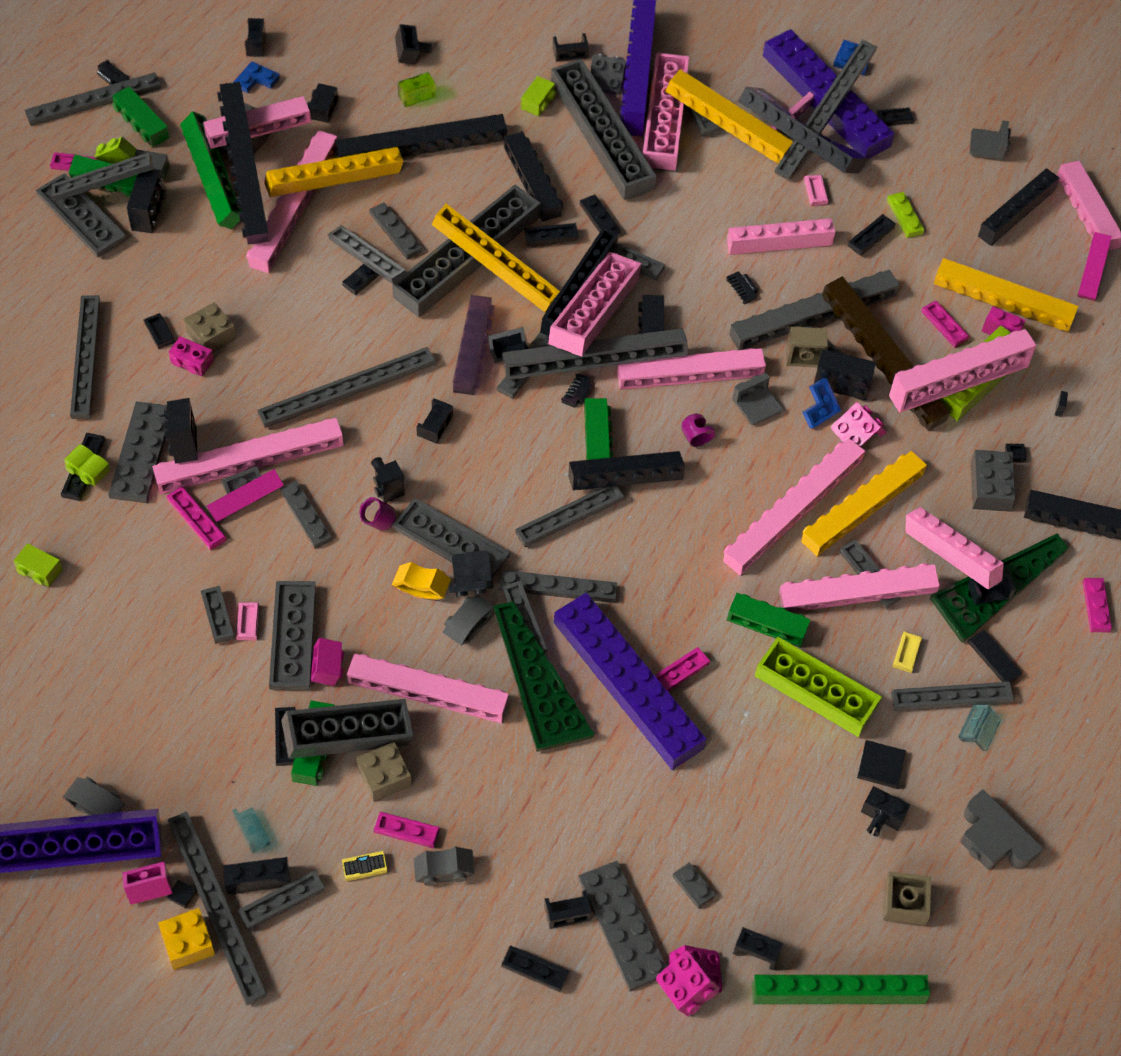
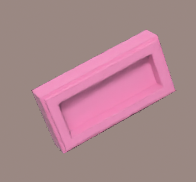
[804,175,829,206]
[236,602,259,640]

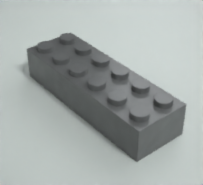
[282,699,414,759]

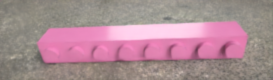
[617,348,766,390]
[779,563,939,612]
[347,654,509,723]

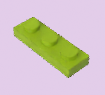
[887,192,924,238]

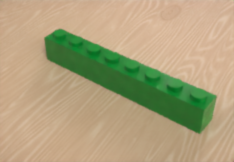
[180,111,242,230]
[752,975,930,1004]

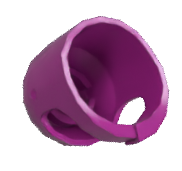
[681,413,716,447]
[359,497,396,530]

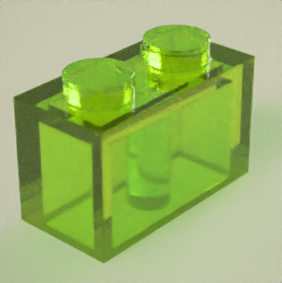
[398,72,436,107]

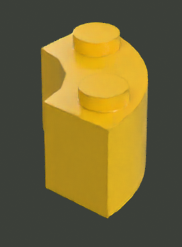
[392,562,451,599]

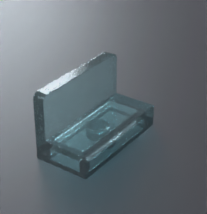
[958,705,1001,751]
[232,807,271,853]

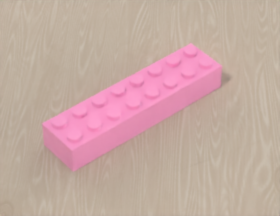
[643,53,689,171]
[548,252,642,356]
[889,329,1037,413]

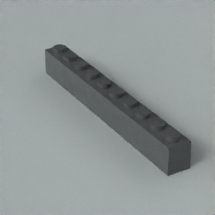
[729,269,900,350]
[502,328,688,380]

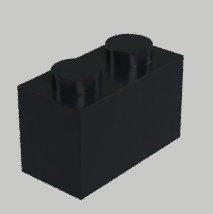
[307,83,339,123]

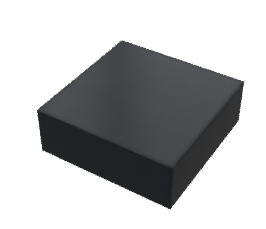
[1055,391,1068,417]
[1005,444,1027,463]
[167,879,197,909]

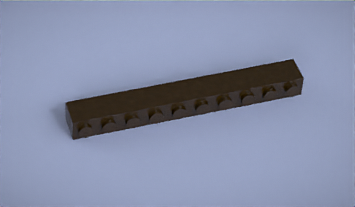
[822,276,950,431]

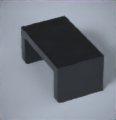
[245,18,266,57]
[552,33,589,62]
[488,327,529,363]
[416,398,453,444]
[968,570,1015,605]
[544,890,592,929]
[733,927,783,970]

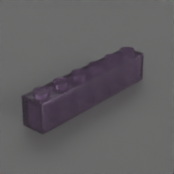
[453,295,495,395]

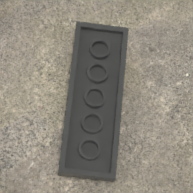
[36,173,127,257]
[108,401,167,503]
[393,497,510,577]
[269,581,316,690]
[578,861,666,991]

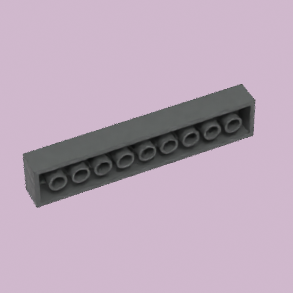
[551,59,656,200]
[392,185,541,317]

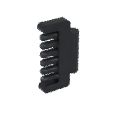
[97,60,130,85]
[726,271,759,304]
[561,373,593,408]

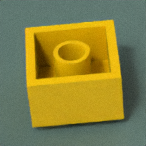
[158,908,215,970]

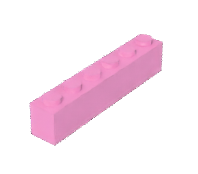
[203,96,311,149]
[1057,161,1121,251]
[727,218,835,255]
[906,507,1004,589]

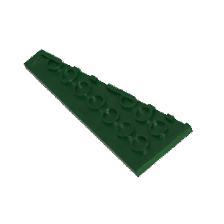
[930,533,1068,643]
[493,601,594,752]

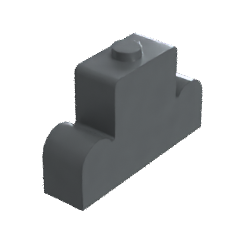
[961,789,1043,870]

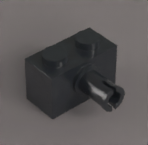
[395,24,432,65]
[371,457,405,503]
[861,786,910,837]

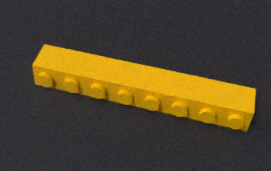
[665,69,793,164]
[264,147,403,197]
[432,203,560,312]
[934,258,1079,332]
[801,451,927,557]

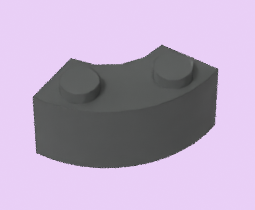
[442,594,494,645]
[63,777,125,815]
[414,846,475,886]

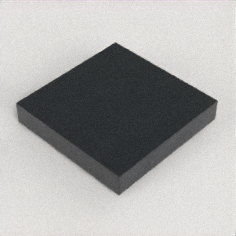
[857,740,906,789]

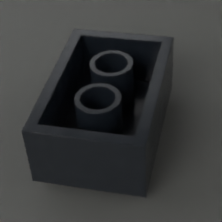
[127,169,166,233]
[814,349,876,400]
[164,398,198,464]

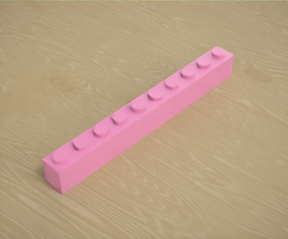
[247,130,338,273]
[152,418,344,494]
[723,438,865,576]

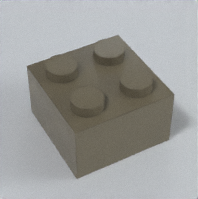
[184,302,236,352]
[786,326,828,368]
[356,742,411,802]
[883,871,931,926]

